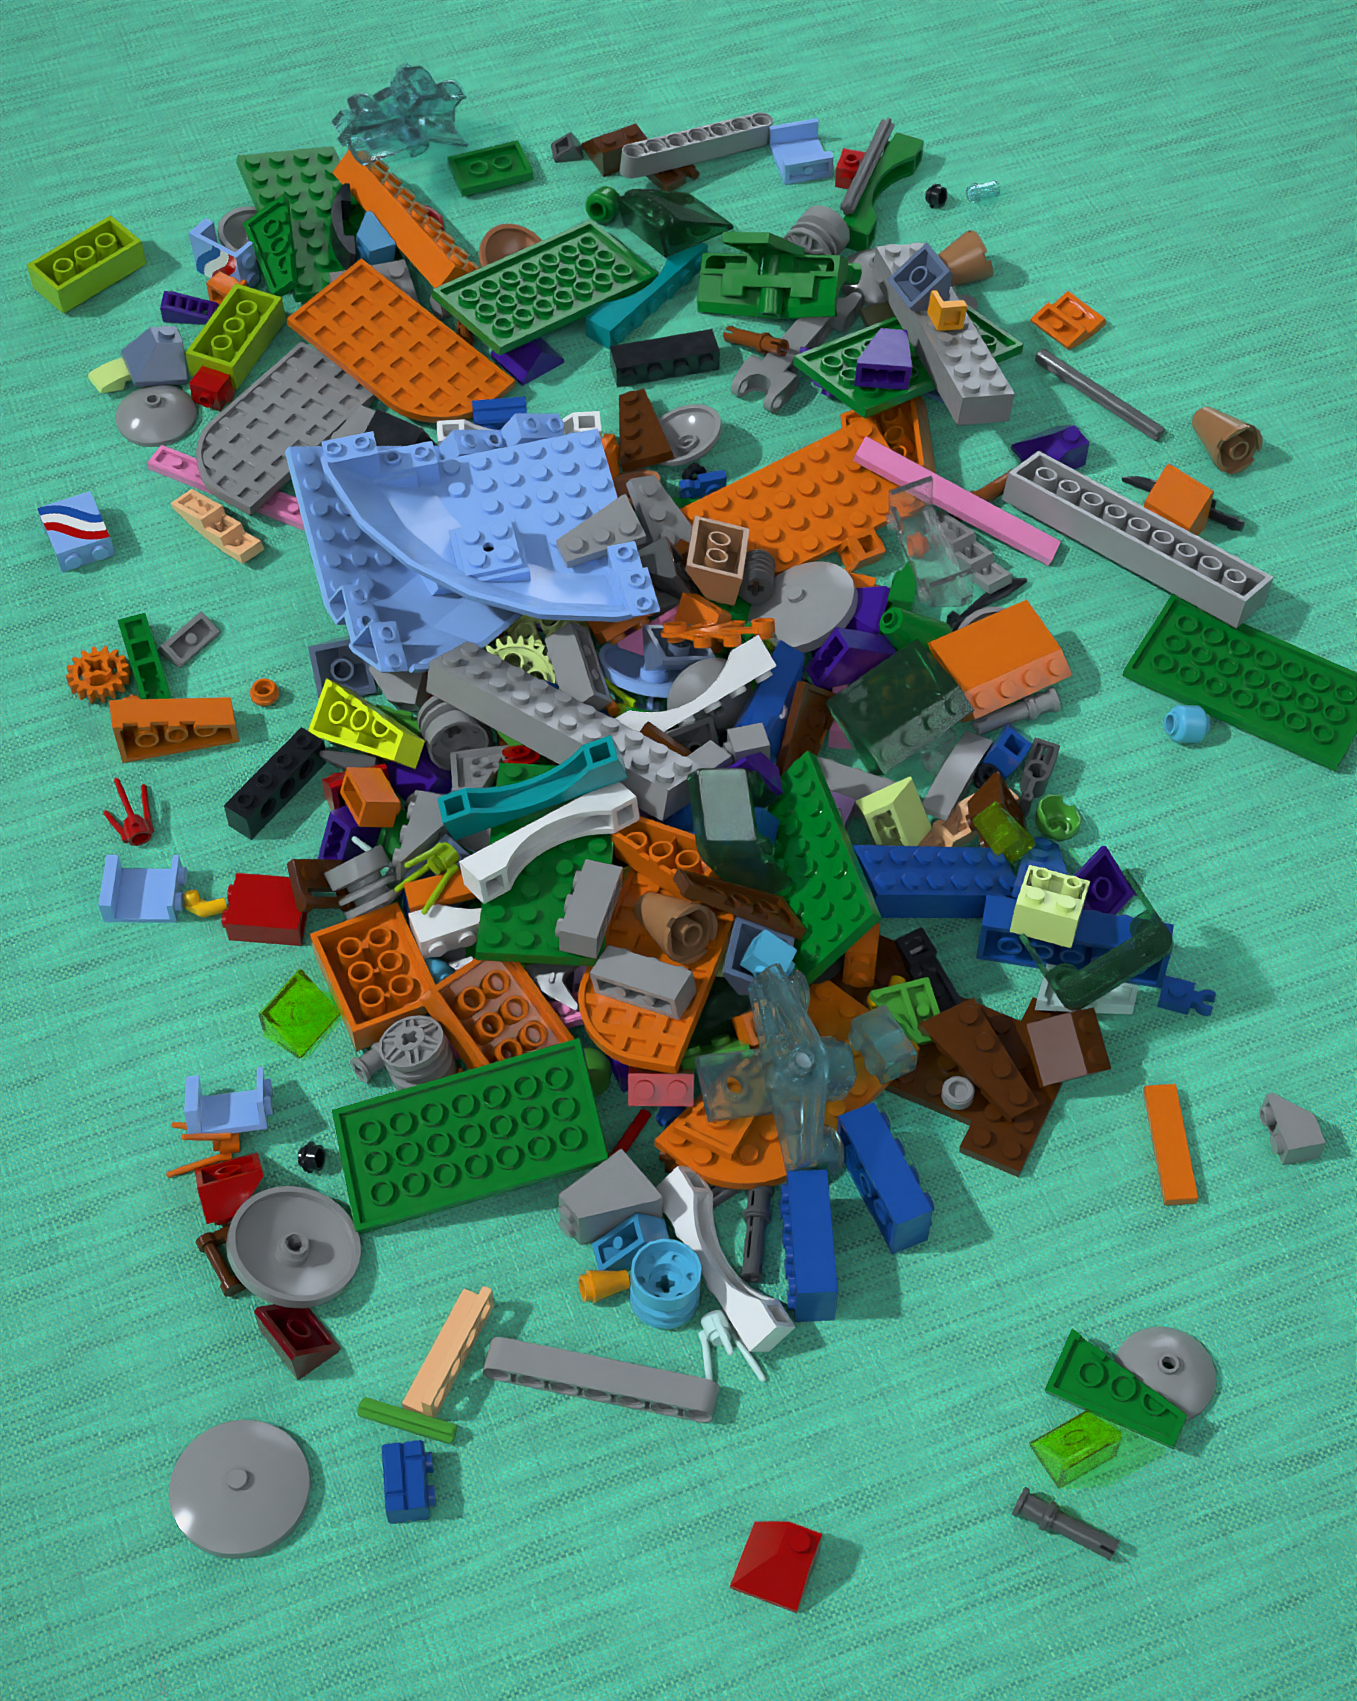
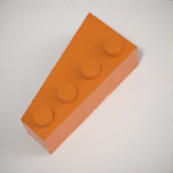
[109,697,239,763]
[610,816,736,908]

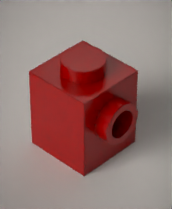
[835,148,866,189]
[189,366,234,411]

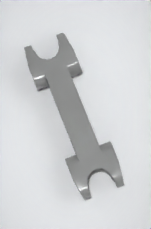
[731,292,864,413]

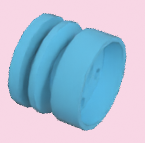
[630,1239,702,1329]

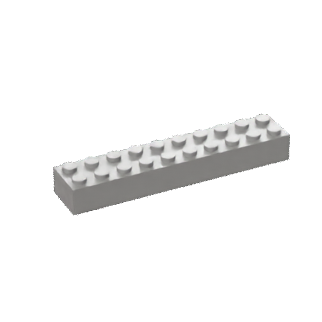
[872,242,1015,426]
[1002,451,1274,628]
[426,641,704,821]

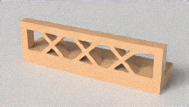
[402,1286,494,1418]

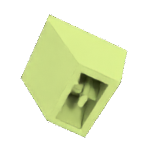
[855,776,932,846]
[1010,865,1090,948]

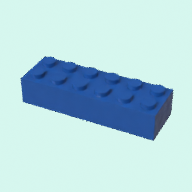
[853,845,1018,918]
[976,895,1174,988]

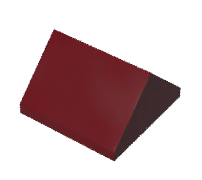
[254,1304,341,1381]

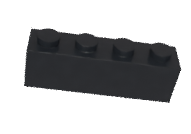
[609,329,720,387]

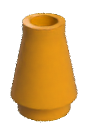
[578,1270,630,1303]

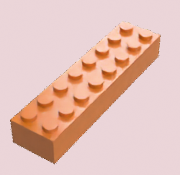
[332,148,480,288]

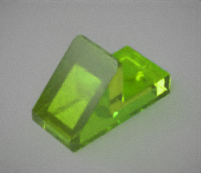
[972,801,1036,863]

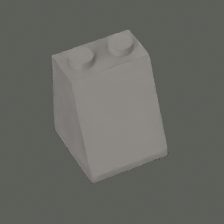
[557,1149,663,1245]

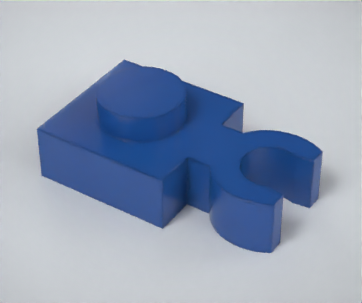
[679,470,727,499]
[1157,975,1216,1016]

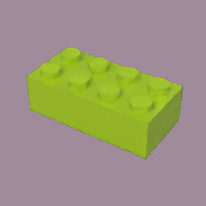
[27,215,147,314]
[185,283,286,390]

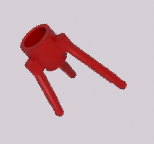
[103,778,155,846]

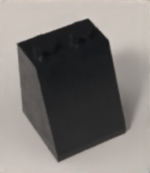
[364,409,437,446]

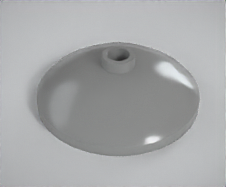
[218,206,259,263]
[841,248,888,306]
[116,385,197,447]
[658,404,722,466]
[667,658,752,737]
[1114,1327,1216,1422]

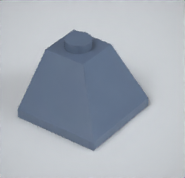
[121,325,187,387]
[308,636,377,698]

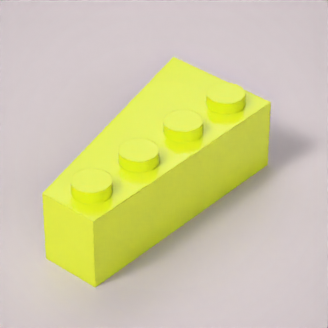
[308,678,425,769]

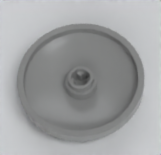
[748,562,858,653]
[226,1186,361,1308]
[169,1420,311,1559]

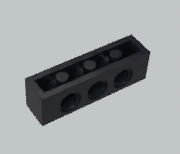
[224,727,327,840]

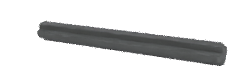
[840,118,895,216]
[1035,349,1165,441]

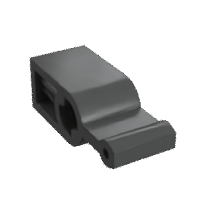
[1019,737,1061,818]

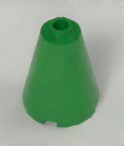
[880,607,953,674]

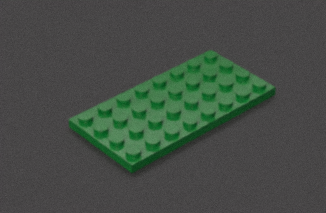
[236,146,365,302]
[432,219,658,356]
[793,299,1024,419]
[1123,594,1357,771]
[751,750,882,997]
[476,762,614,966]
[332,1038,609,1235]

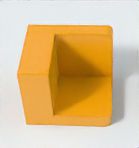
[927,290,967,331]

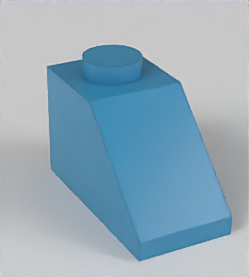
[355,211,396,265]
[592,1212,670,1271]

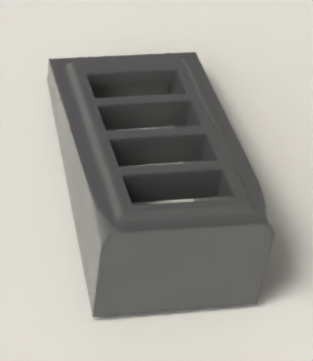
[320,750,385,771]

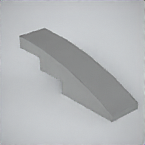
[920,510,1012,594]
[922,730,993,822]

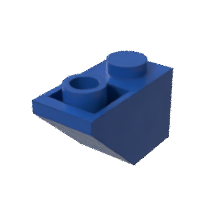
[981,722,1032,780]

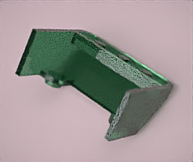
[687,768,793,894]
[1019,869,1174,1011]

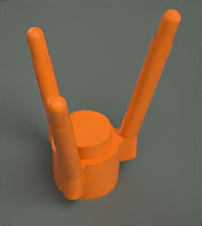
[166,1122,240,1178]

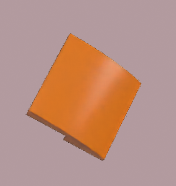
[1030,291,1106,350]

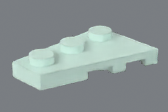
[1035,963,1139,1014]

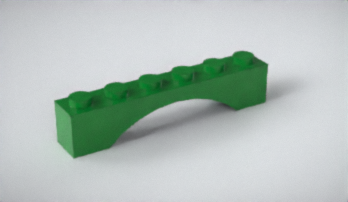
[843,132,924,252]

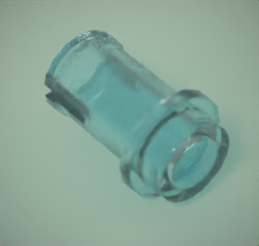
[966,180,1000,203]

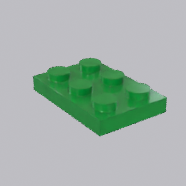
[447,140,534,197]

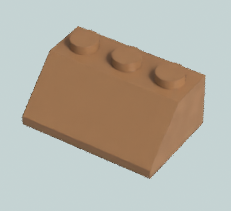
[685,515,749,606]

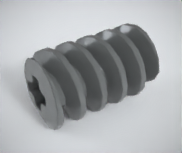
[739,549,775,605]

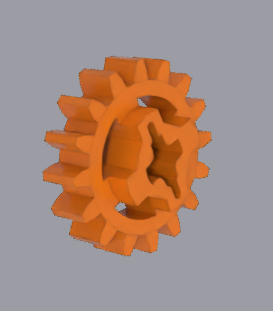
[66,646,131,703]

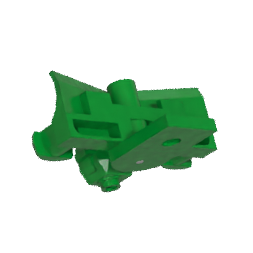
[697,232,862,319]

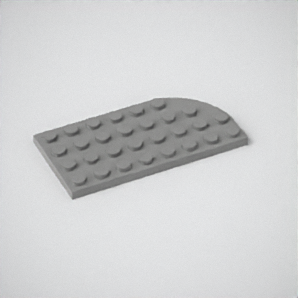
[196,342,378,515]

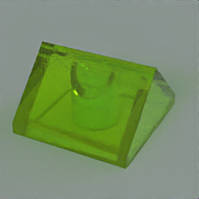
[258,969,340,1058]
[1029,1411,1123,1489]

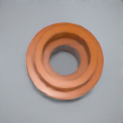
[250,678,279,706]

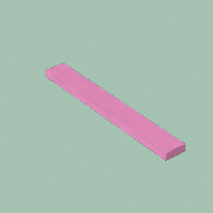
[853,436,1061,566]
[147,445,305,531]

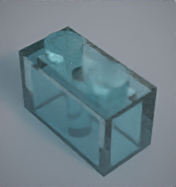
[848,1004,918,1085]

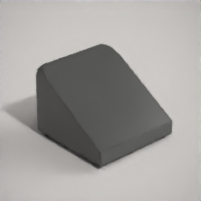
[551,132,584,163]

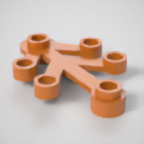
[660,618,775,648]

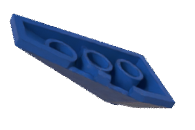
[733,640,805,764]

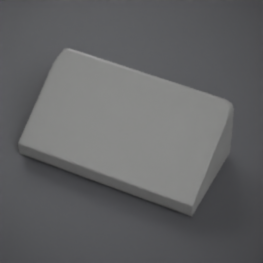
[157,611,220,668]

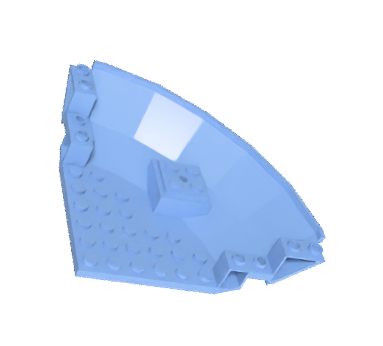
[285,413,574,673]
[321,428,660,622]

